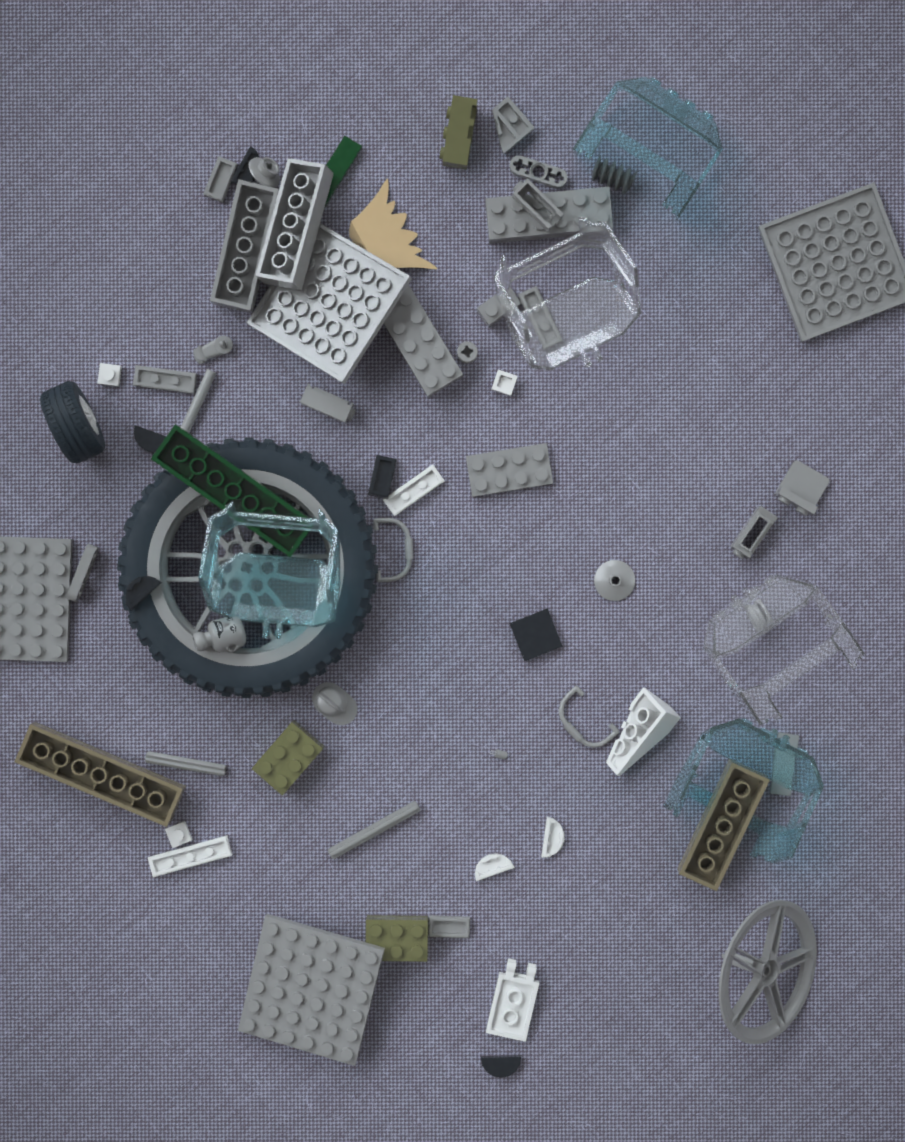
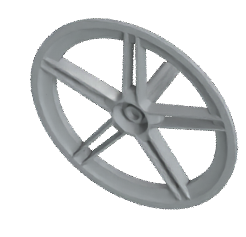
[719,900,817,1044]

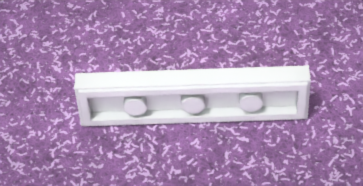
[148,835,233,877]

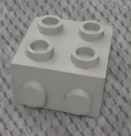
[774,460,829,516]

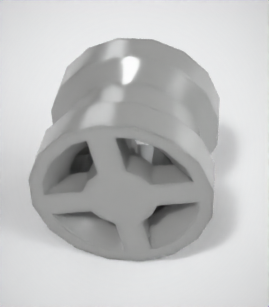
[457,341,477,364]

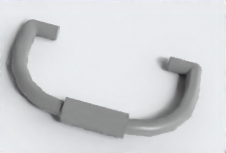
[373,518,414,583]
[559,686,619,748]

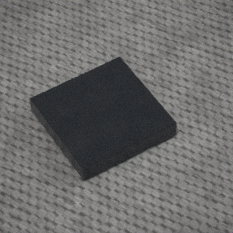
[509,608,563,661]

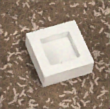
[97,363,122,387]
[491,370,517,396]
[165,821,193,848]

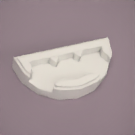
[541,816,565,858]
[475,853,515,881]

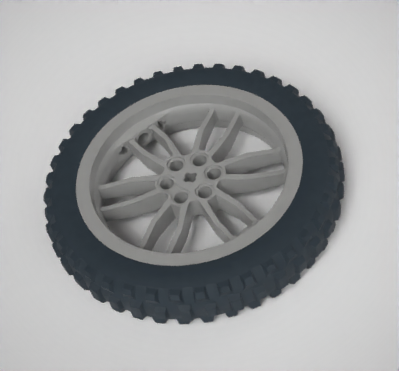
[117,437,378,698]

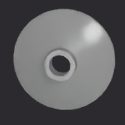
[594,560,635,601]

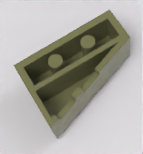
[439,95,478,170]

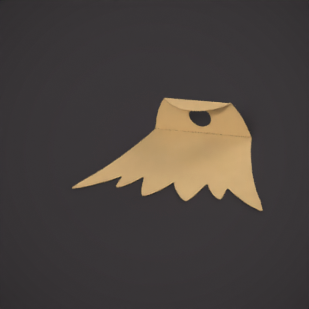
[349,179,437,269]

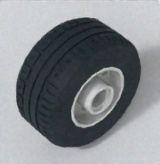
[40,381,105,464]

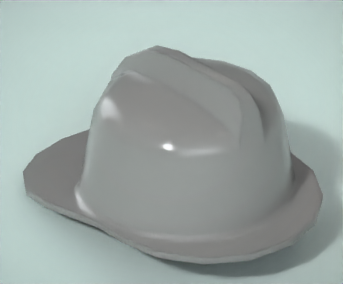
[312,682,358,725]

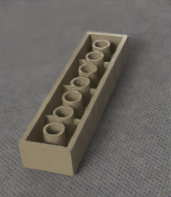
[14,722,186,827]

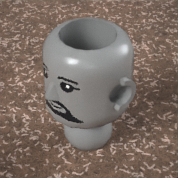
[193,615,246,653]

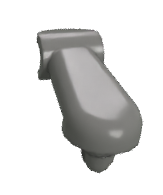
[193,336,233,364]

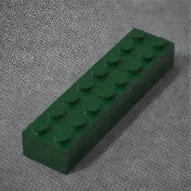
[151,424,316,557]

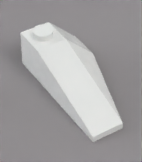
[606,687,681,776]

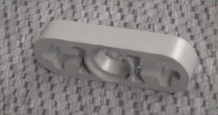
[510,156,567,189]
[66,544,99,603]

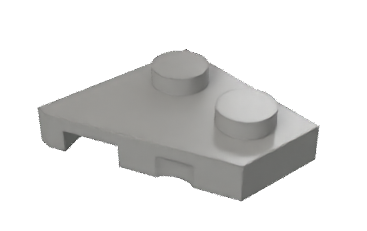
[492,97,535,155]

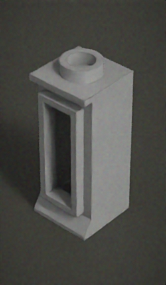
[512,178,563,232]
[300,384,356,423]
[730,506,778,559]

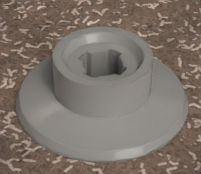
[249,157,280,188]

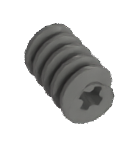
[592,155,638,194]

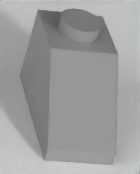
[477,287,522,328]

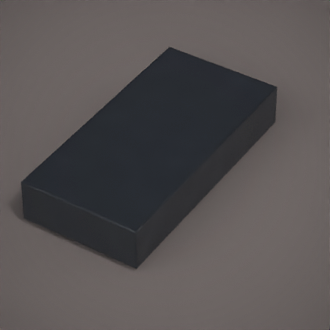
[368,455,397,499]

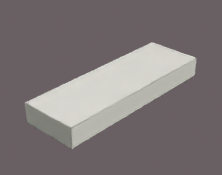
[383,465,445,516]

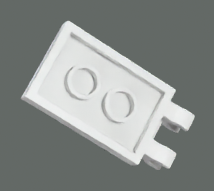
[486,958,539,1042]

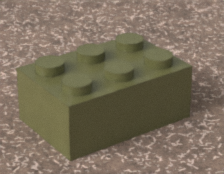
[251,720,325,796]
[366,915,428,962]

